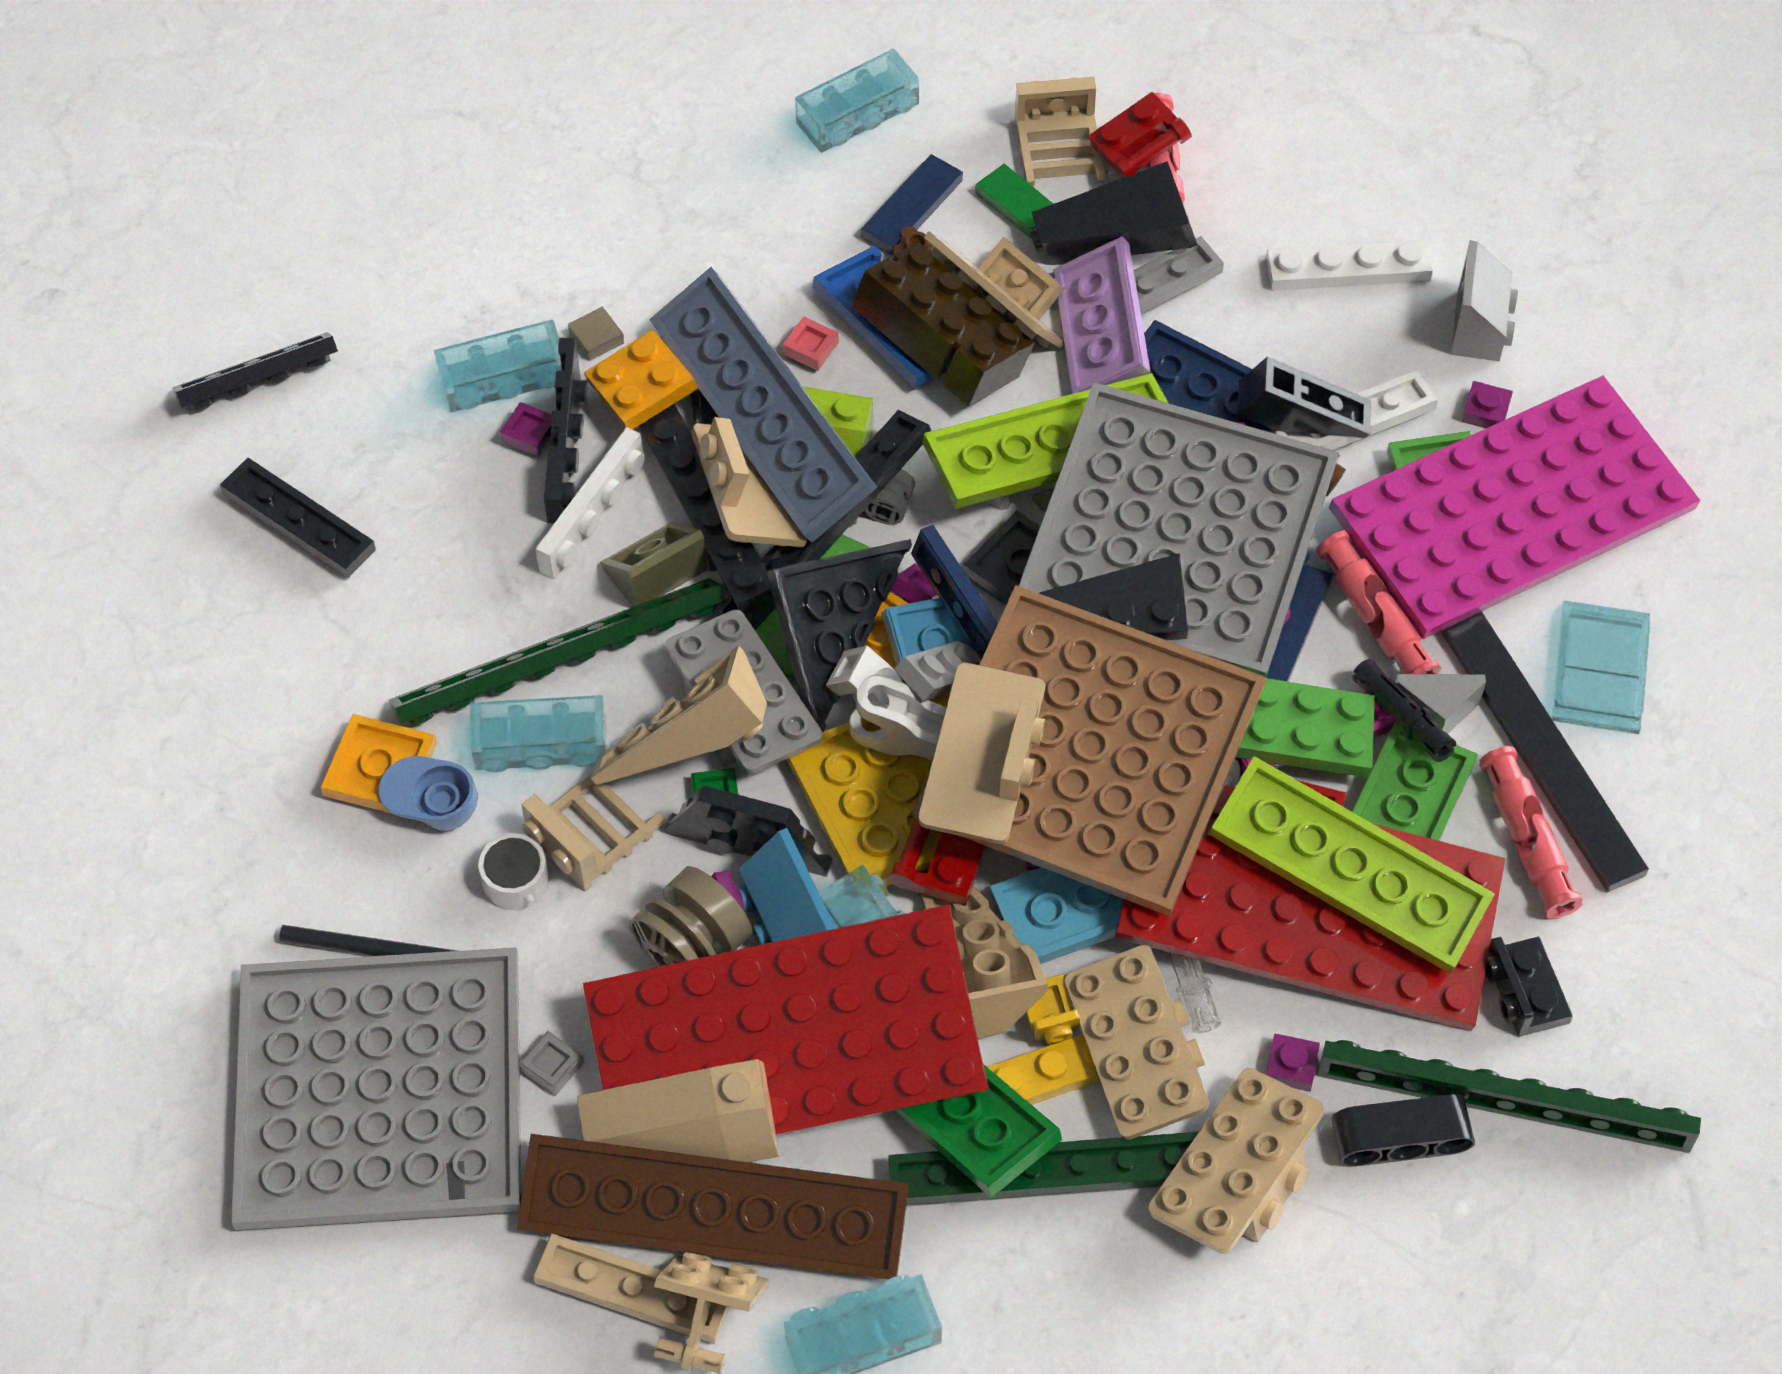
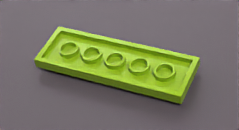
[922,373,1168,509]
[1208,756,1495,973]

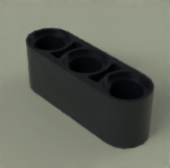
[1331,1094,1475,1167]

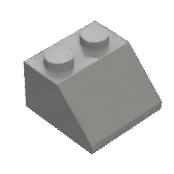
[1451,240,1518,361]

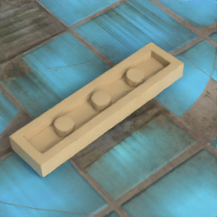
[533,1234,730,1344]

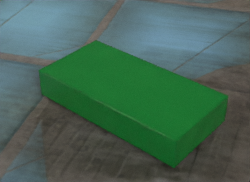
[975,163,1053,238]

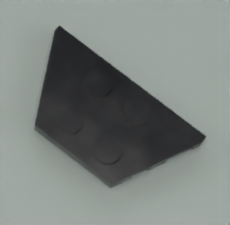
[664,785,832,877]

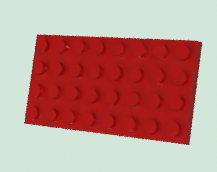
[1114,785,1505,1031]
[583,904,989,1136]

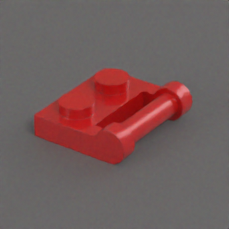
[1088,92,1192,178]
[888,799,987,906]

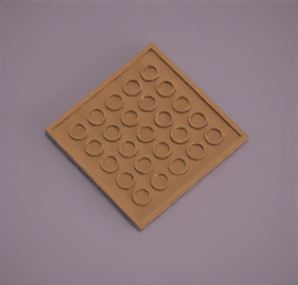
[913,585,1267,916]

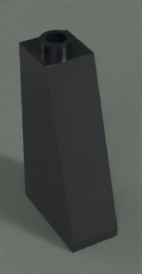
[1029,161,1198,265]

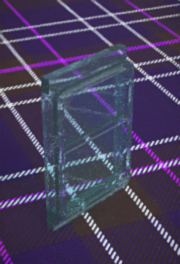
[1552,600,1650,734]

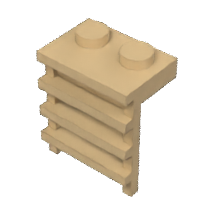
[1015,77,1105,186]
[521,774,665,891]

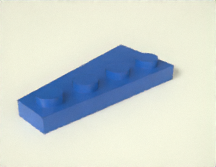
[812,245,948,388]

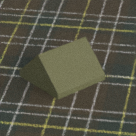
[600,522,707,607]

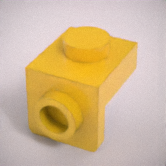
[1026,974,1080,1044]

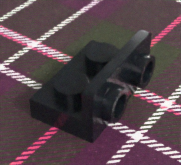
[1484,936,1573,1037]

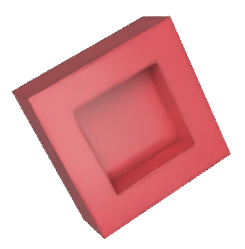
[783,316,839,371]

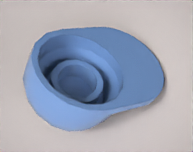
[379,756,478,831]

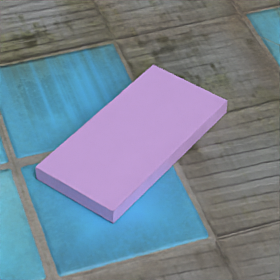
[1053,237,1150,394]

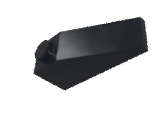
[1237,357,1371,438]

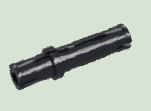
[1352,659,1457,762]

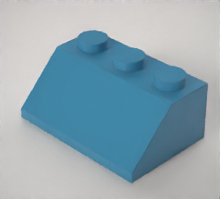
[737,828,836,945]

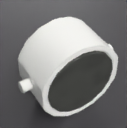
[478,833,549,910]

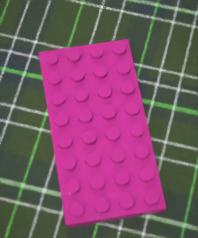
[1329,375,1701,639]

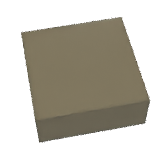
[568,306,624,361]

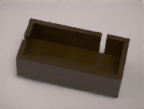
[851,242,1035,407]

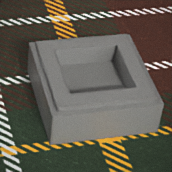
[519,1030,584,1096]

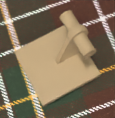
[654,1252,770,1374]

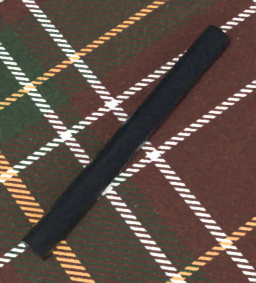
[279,924,459,956]

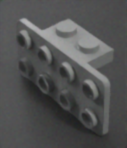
[666,610,822,774]

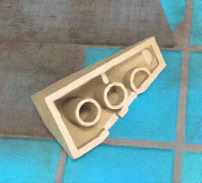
[591,646,767,785]
[920,885,1048,1038]
[577,1059,779,1162]

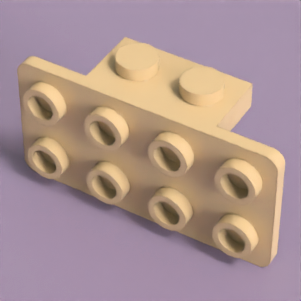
[924,231,1065,349]
[691,417,808,547]
[919,663,1045,844]
[1065,945,1209,1140]
[1148,1068,1324,1254]

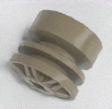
[629,866,752,967]

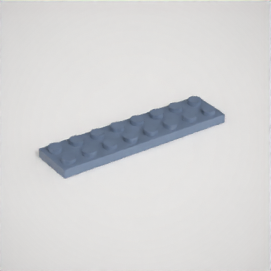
[649,267,877,542]

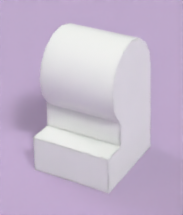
[826,646,903,704]

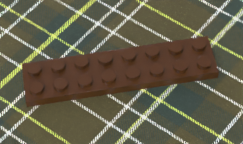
[517,1134,910,1281]

